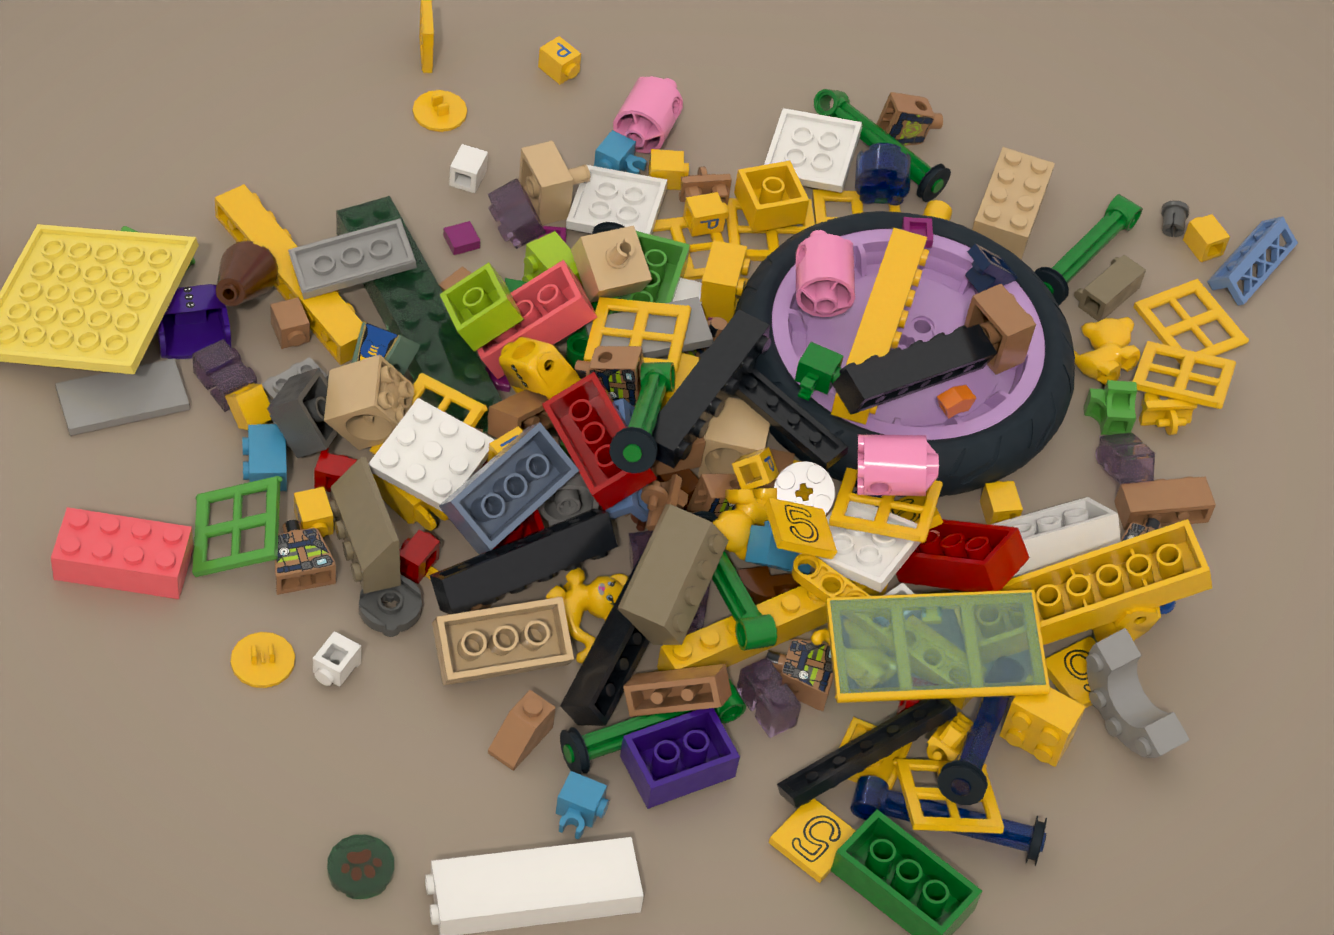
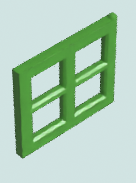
[192,476,282,577]

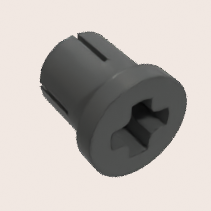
[1161,200,1189,237]

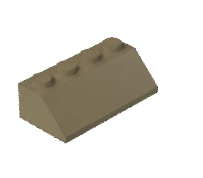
[329,457,401,594]
[617,504,729,645]

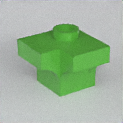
[1084,380,1137,436]

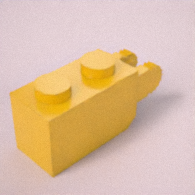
[373,474,448,531]

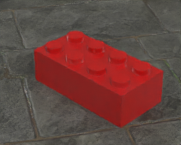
[542,372,657,511]
[896,519,1030,592]

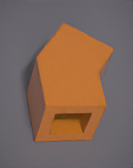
[937,385,976,419]

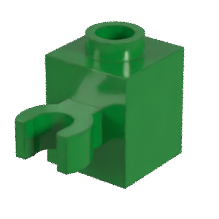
[794,342,843,401]

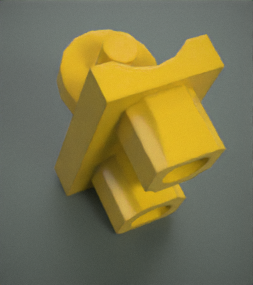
[1139,392,1198,435]
[927,712,974,762]

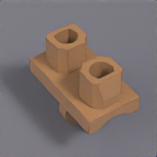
[679,166,732,205]
[641,474,688,532]

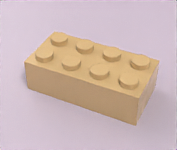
[972,147,1055,260]
[432,597,574,686]

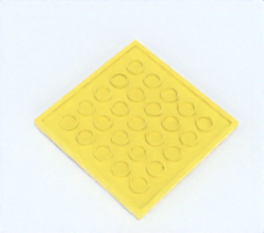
[0,224,199,374]

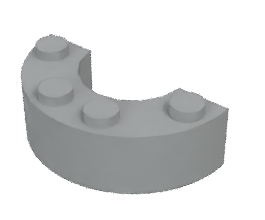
[1086,628,1190,758]

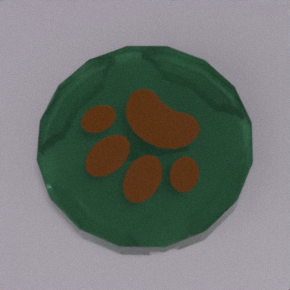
[327,835,394,899]

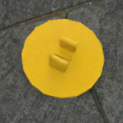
[412,90,467,132]
[230,632,295,688]

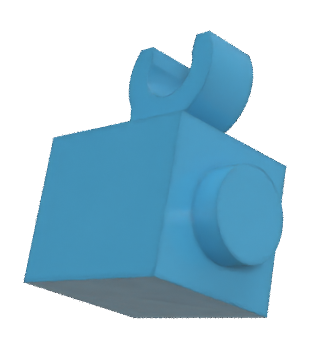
[594,130,647,174]
[556,771,610,839]

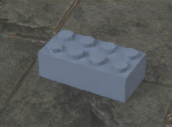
[439,422,579,554]

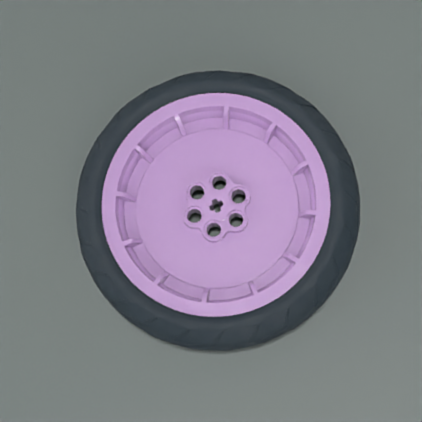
[734,211,1075,497]

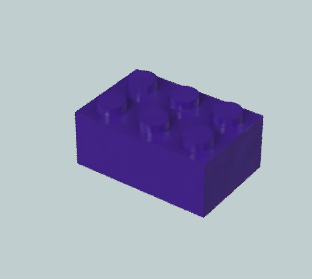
[620,708,740,809]

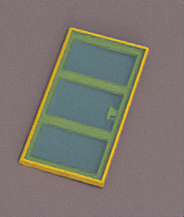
[825,590,1050,703]

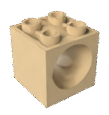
[324,354,414,450]
[698,397,770,478]

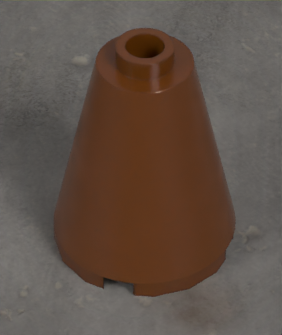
[216,240,278,306]

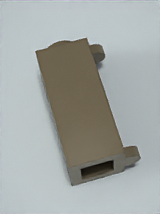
[1074,255,1146,321]

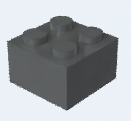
[267,368,338,458]

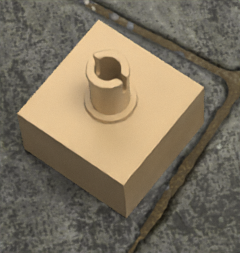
[518,141,591,226]
[571,225,652,303]

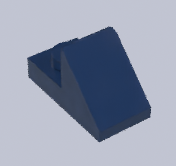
[965,244,1018,293]

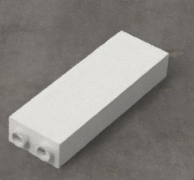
[425,837,644,935]

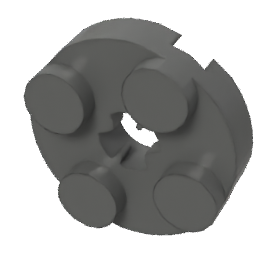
[359,576,422,637]

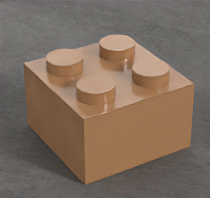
[964,284,1036,375]

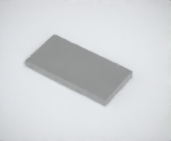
[288,219,417,299]
[584,297,713,358]
[55,358,190,436]

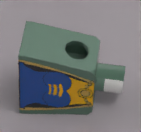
[351,322,421,376]

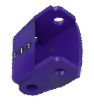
[157,284,231,359]

